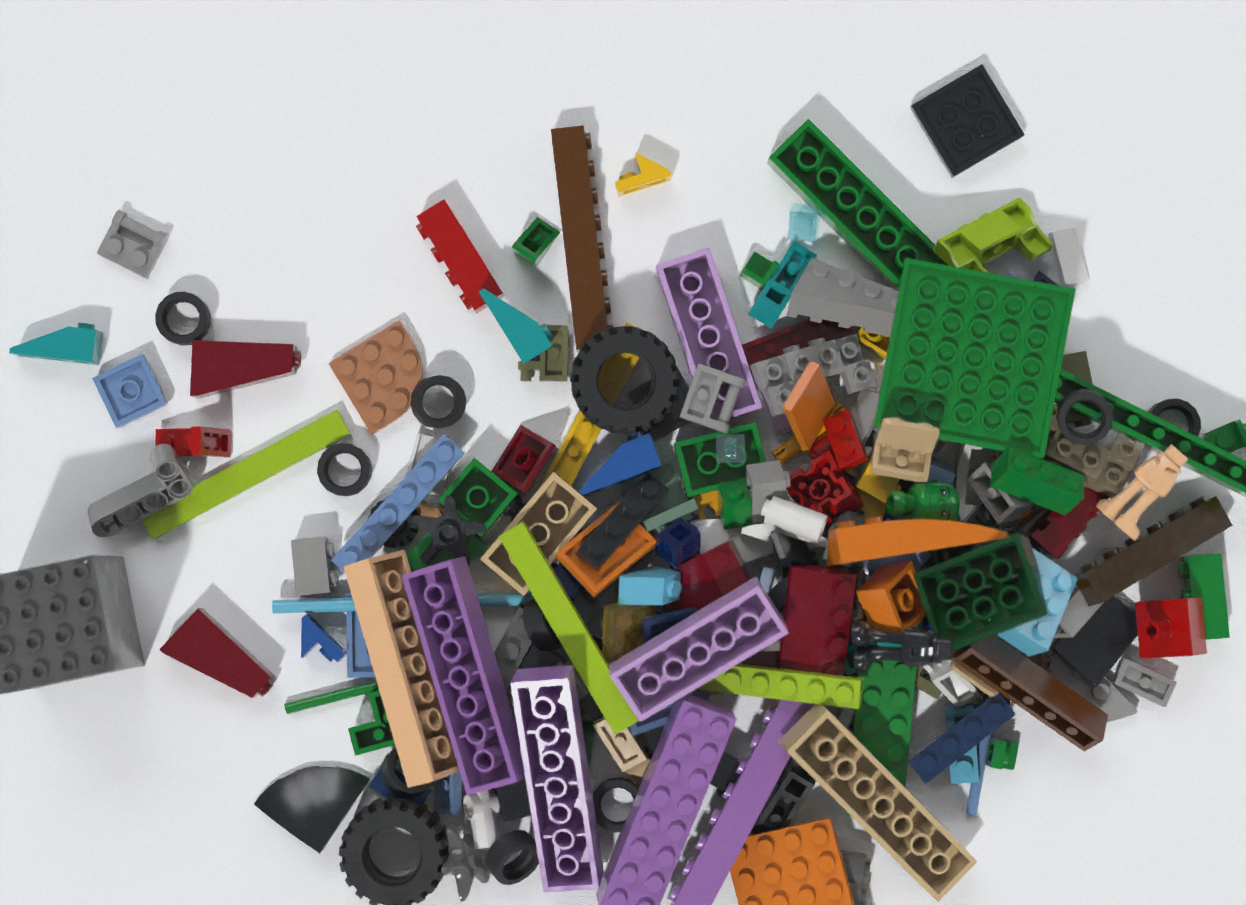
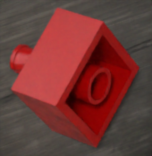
[1135,597,1207,659]

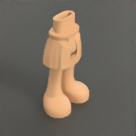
[1095,445,1188,541]

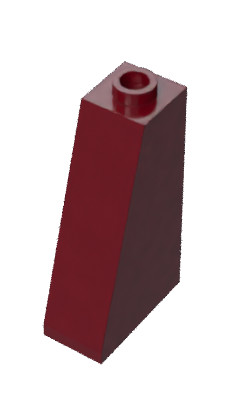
[190,340,301,398]
[159,608,276,698]

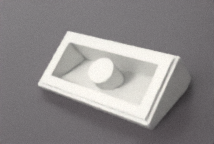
[1048,227,1089,287]

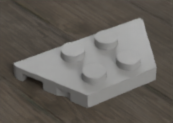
[1047,638,1138,723]

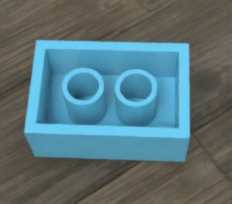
[997,548,1078,656]

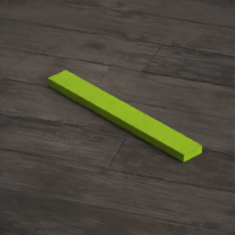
[142,410,351,540]
[498,521,639,734]

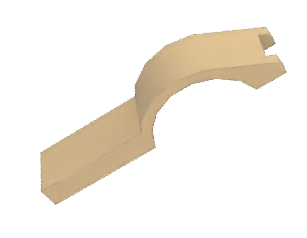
[593,716,652,787]

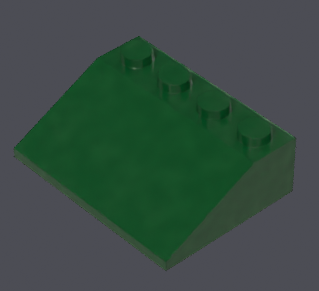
[913,533,1048,651]

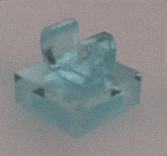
[716,434,745,463]

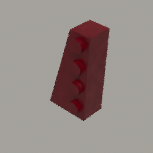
[1026,487,1109,560]

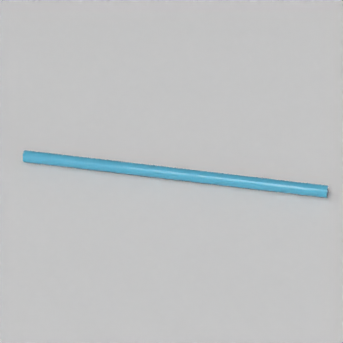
[272,590,576,614]

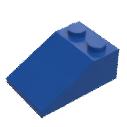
[580,431,661,497]

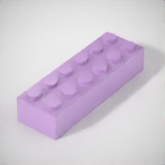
[655,248,762,420]
[609,577,789,722]

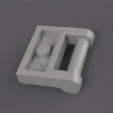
[96,209,169,279]
[680,363,746,434]

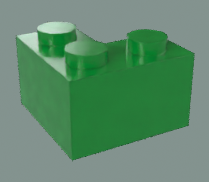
[348,690,395,756]

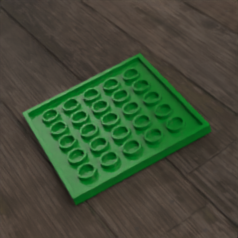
[873,258,1076,459]

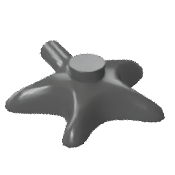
[442,827,490,902]

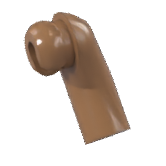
[415,500,444,518]

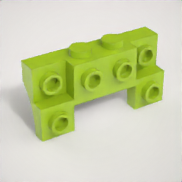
[934,198,1053,273]

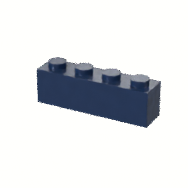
[908,693,1016,784]

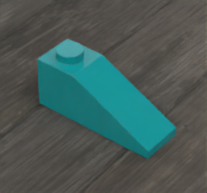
[748,241,817,329]
[478,289,553,364]
[9,323,103,365]

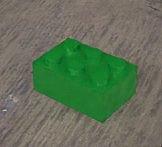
[673,422,766,498]

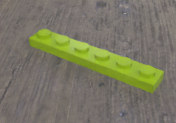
[697,664,863,709]

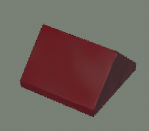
[491,425,557,495]

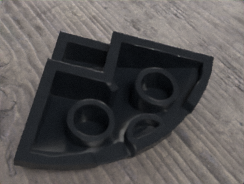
[254,766,370,853]

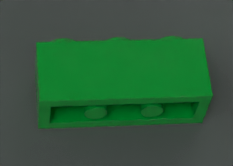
[990,447,1084,515]
[1178,553,1230,640]

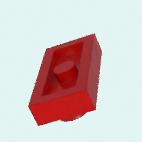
[822,408,868,472]

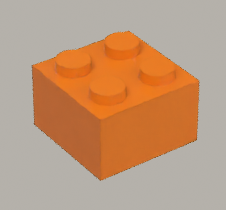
[856,561,926,632]

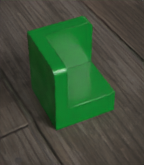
[739,251,779,290]

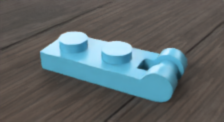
[945,703,979,784]

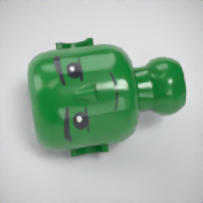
[886,479,960,521]

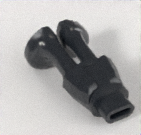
[852,620,954,673]

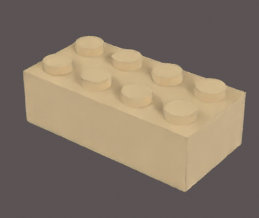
[480,472,597,596]

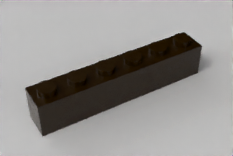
[1074,496,1233,607]

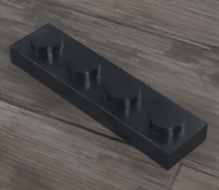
[576,472,669,572]

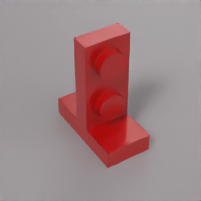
[155,426,231,458]

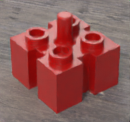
[786,450,865,532]

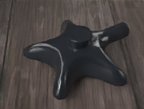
[412,495,487,566]

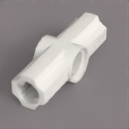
[463,789,499,850]

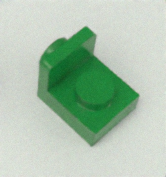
[1203,419,1246,453]
[986,737,1019,770]

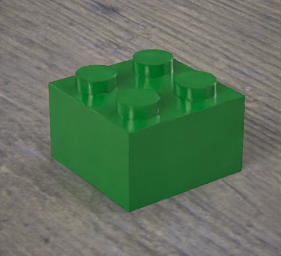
[438,458,519,537]

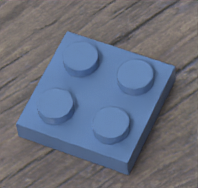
[92,354,168,429]

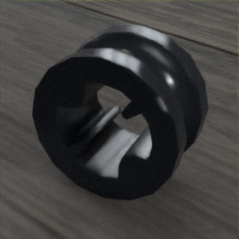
[503,496,527,522]

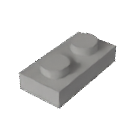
[1112,658,1177,708]

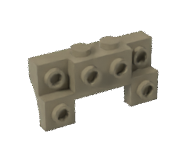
[1040,401,1145,498]

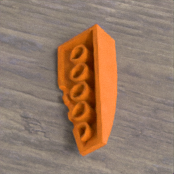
[827,516,1008,566]

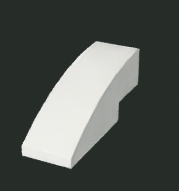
[923,631,982,709]

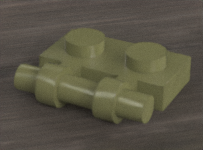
[518,325,569,382]

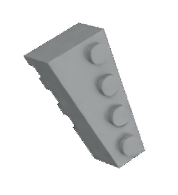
[786,258,898,337]

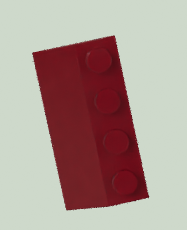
[777,566,857,676]

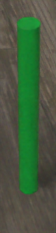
[284,680,379,714]

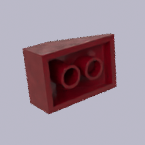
[670,540,752,611]

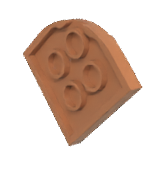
[328,320,423,435]

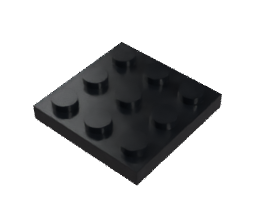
[910,64,1025,178]

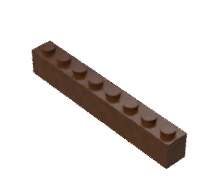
[551,125,613,352]

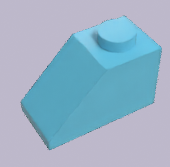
[618,566,682,605]

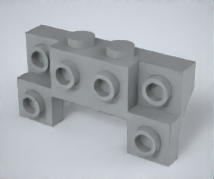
[750,334,877,417]

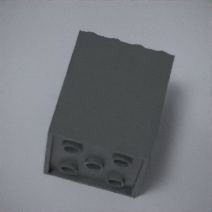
[0,555,145,695]

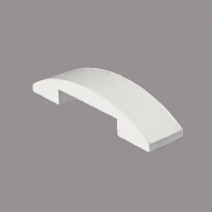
[953,444,983,522]
[740,523,851,567]

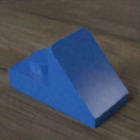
[301,614,347,662]

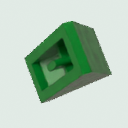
[512,217,560,268]

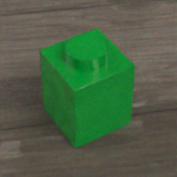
[718,482,752,530]

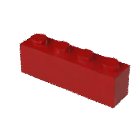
[416,199,505,314]

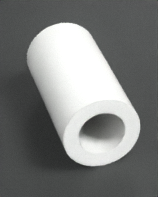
[761,496,828,543]

